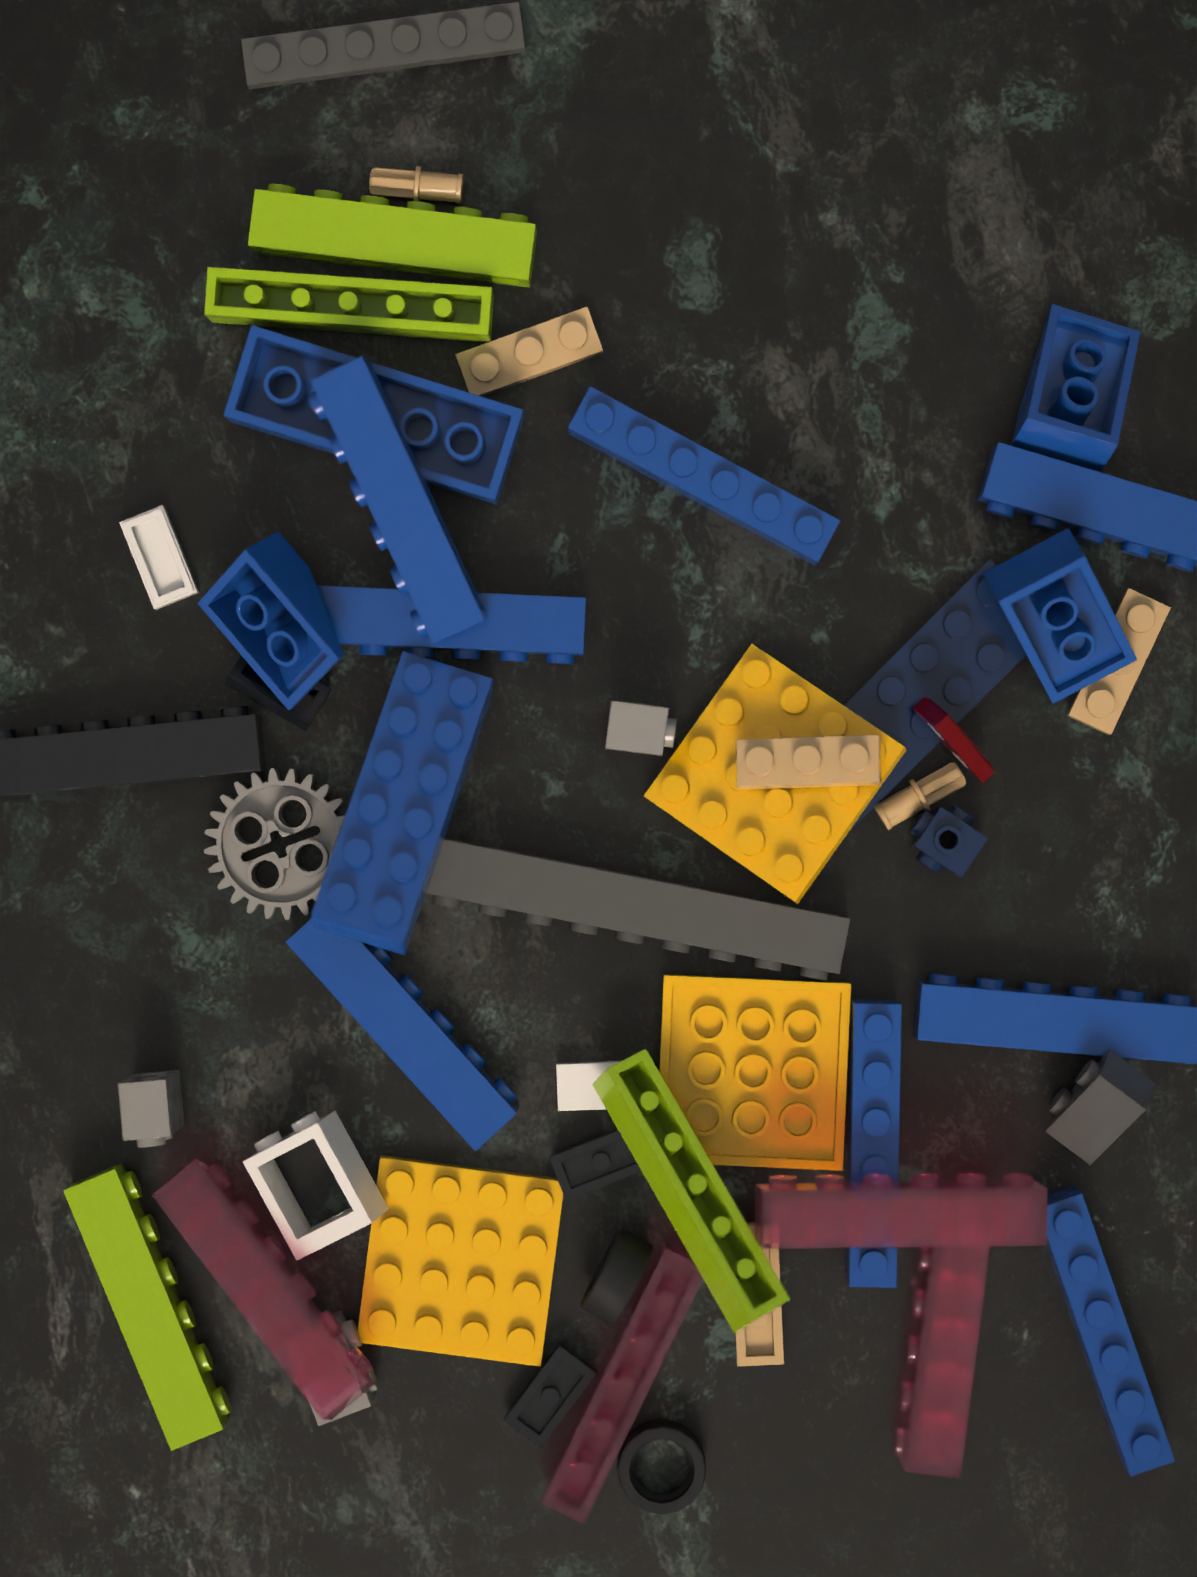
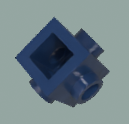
[910,804,988,878]

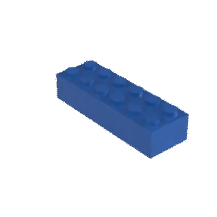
[223,325,525,505]
[311,651,493,955]

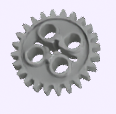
[204,768,345,920]

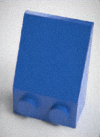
[1011,304,1141,472]
[984,528,1137,704]
[197,531,344,711]

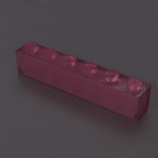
[152,1159,376,1420]
[755,1173,1047,1248]
[894,1185,996,1479]
[541,1239,703,1524]

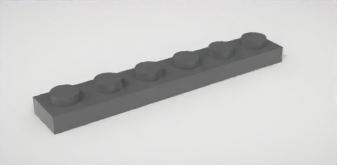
[241,2,526,90]

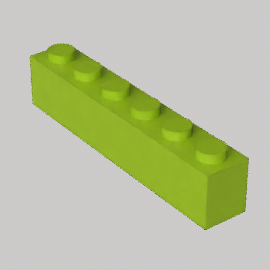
[248,184,537,288]
[204,267,494,342]
[592,1049,790,1333]
[63,1163,232,1451]

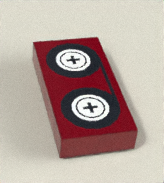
[913,697,995,783]

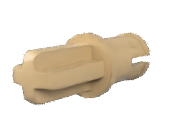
[369,166,463,204]
[874,762,967,830]

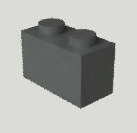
[1045,1050,1155,1165]

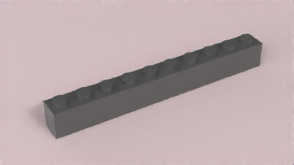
[426,838,850,980]

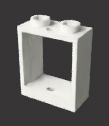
[243,1111,389,1261]

